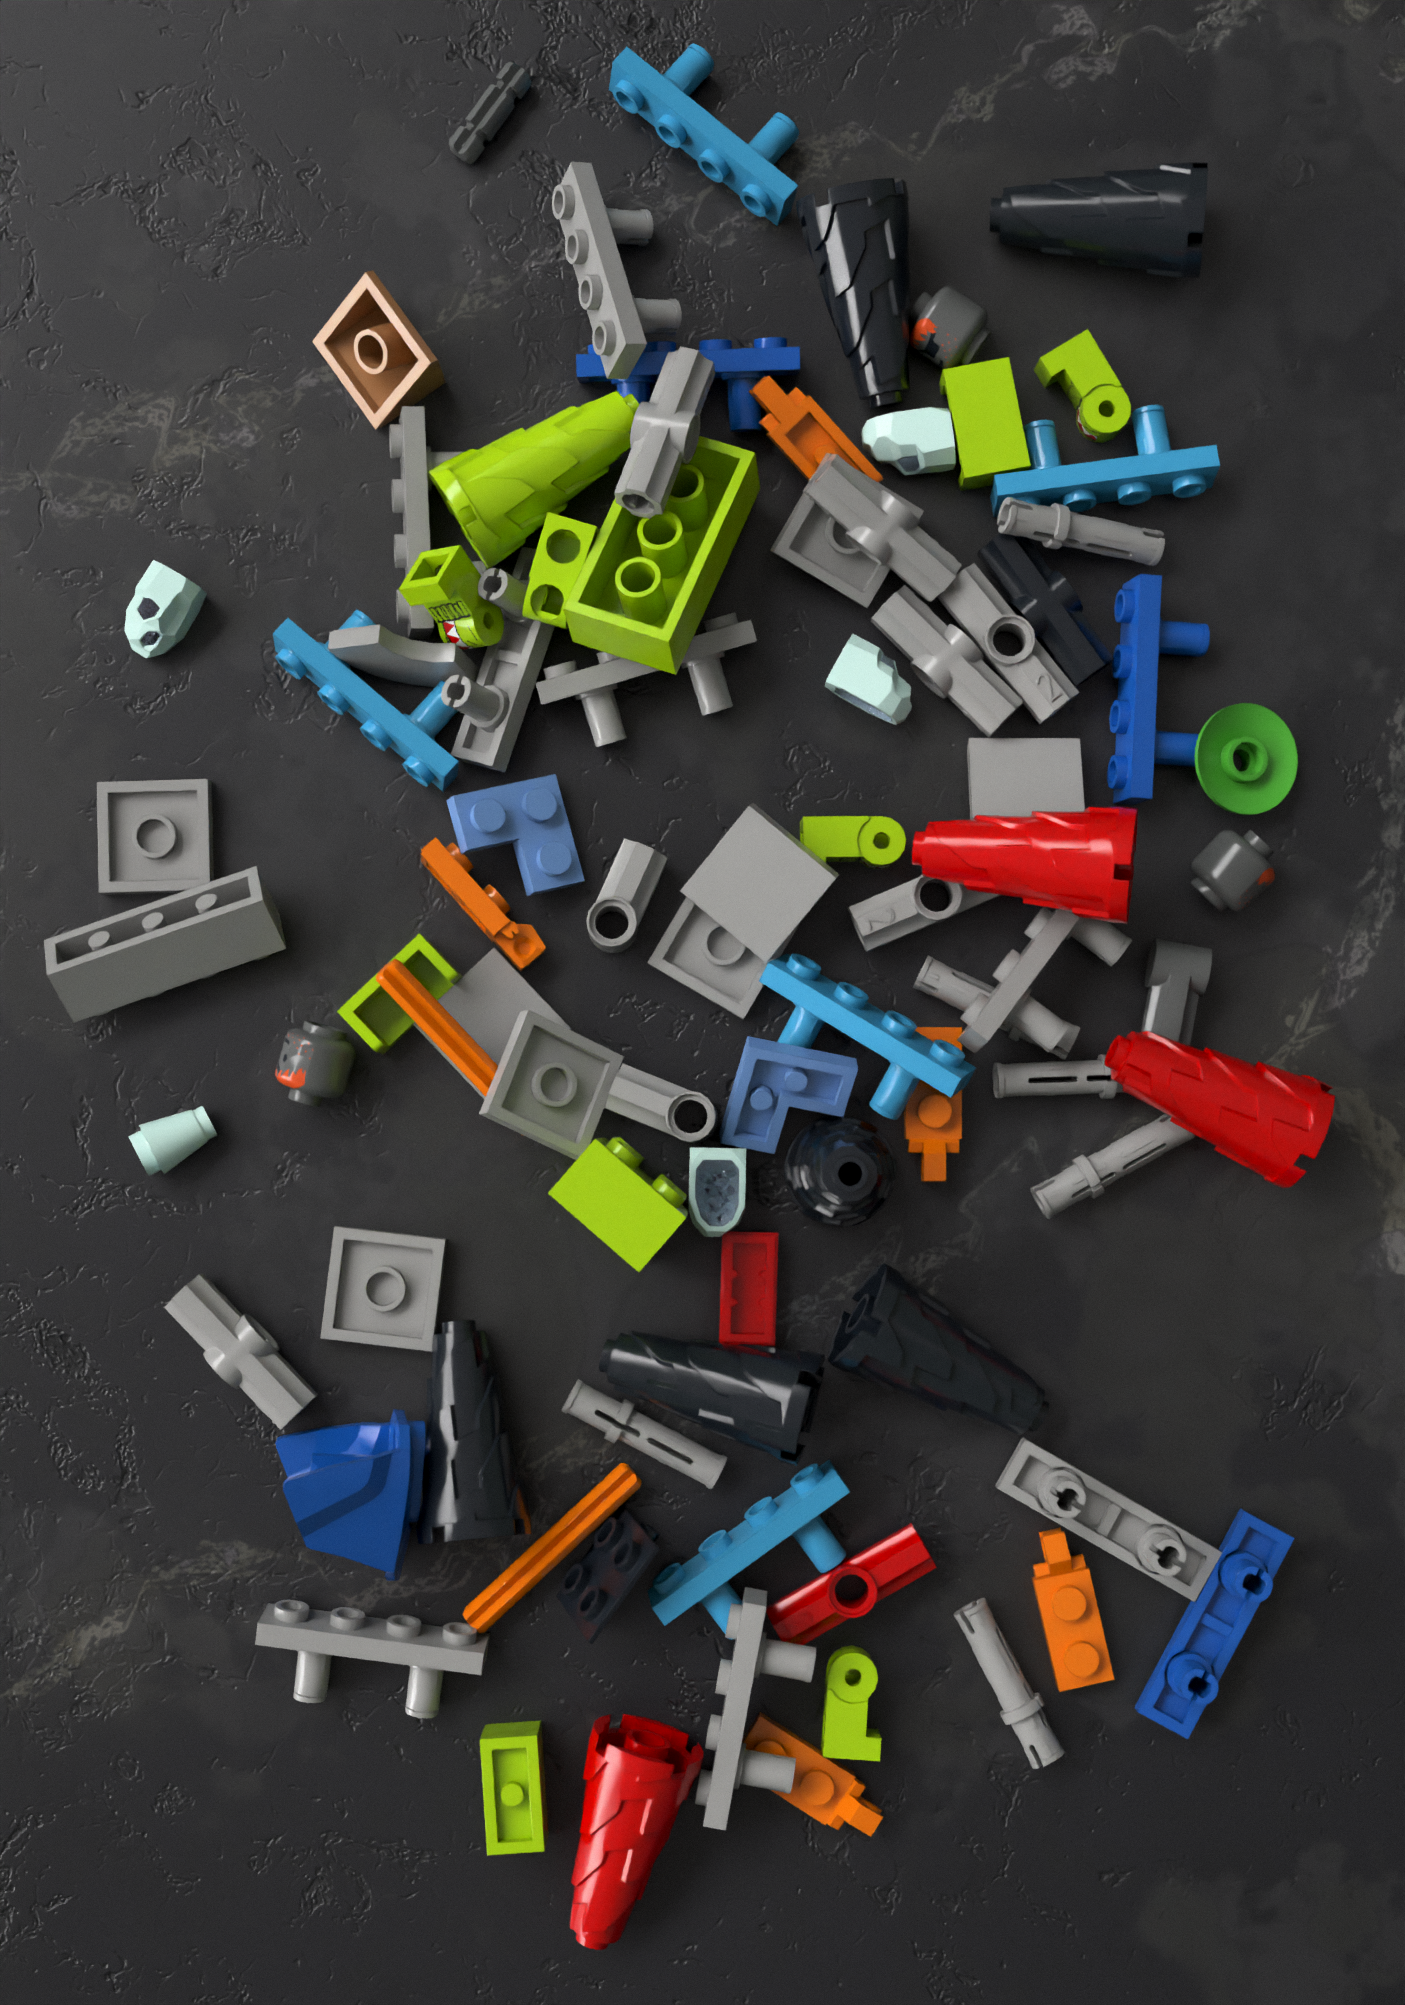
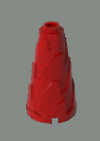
[912,807,1138,924]
[1104,1031,1335,1188]
[569,1714,704,1950]

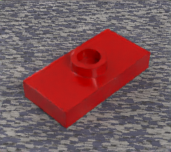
[719,1231,778,1346]

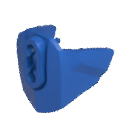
[275,1409,425,1581]

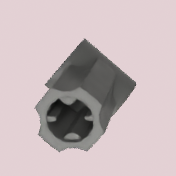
[1141,938,1212,1046]

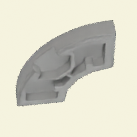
[328,624,480,687]

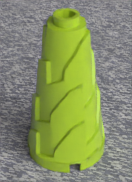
[428,391,639,569]

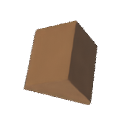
[312,270,446,430]

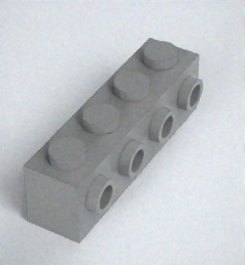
[44,866,286,1023]

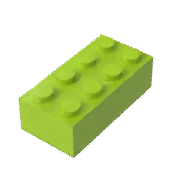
[563,436,760,675]
[548,1137,689,1272]

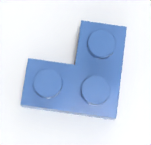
[446,774,585,896]
[719,1036,858,1154]

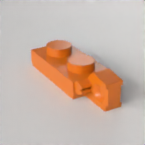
[749,376,884,483]
[421,837,546,972]
[904,1027,962,1182]
[1032,1527,1115,1692]
[742,1712,883,1837]

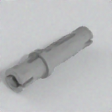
[997,497,1165,566]
[913,955,1080,1060]
[992,1054,1126,1099]
[1030,1114,1195,1219]
[562,1379,727,1489]
[953,1598,1065,1769]

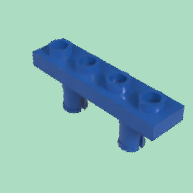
[576,337,800,432]
[1107,574,1210,805]
[1134,1508,1295,1739]

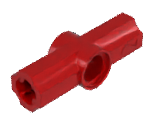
[766,1522,937,1645]

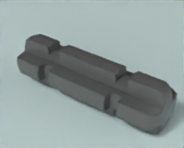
[449,62,531,164]

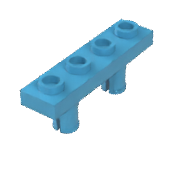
[609,43,799,226]
[990,405,1220,517]
[273,610,459,792]
[759,954,976,1120]
[647,1460,850,1640]

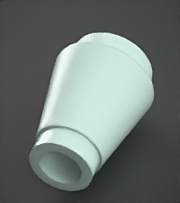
[128,1106,217,1176]

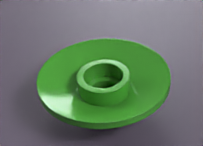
[1194,703,1298,815]

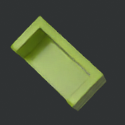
[939,357,1031,491]
[337,933,463,1054]
[480,1720,549,1856]

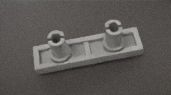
[552,162,682,379]
[389,406,486,639]
[441,547,555,772]
[535,612,757,747]
[957,907,1132,1054]
[995,1437,1222,1602]
[695,1587,816,1831]
[255,1600,490,1719]

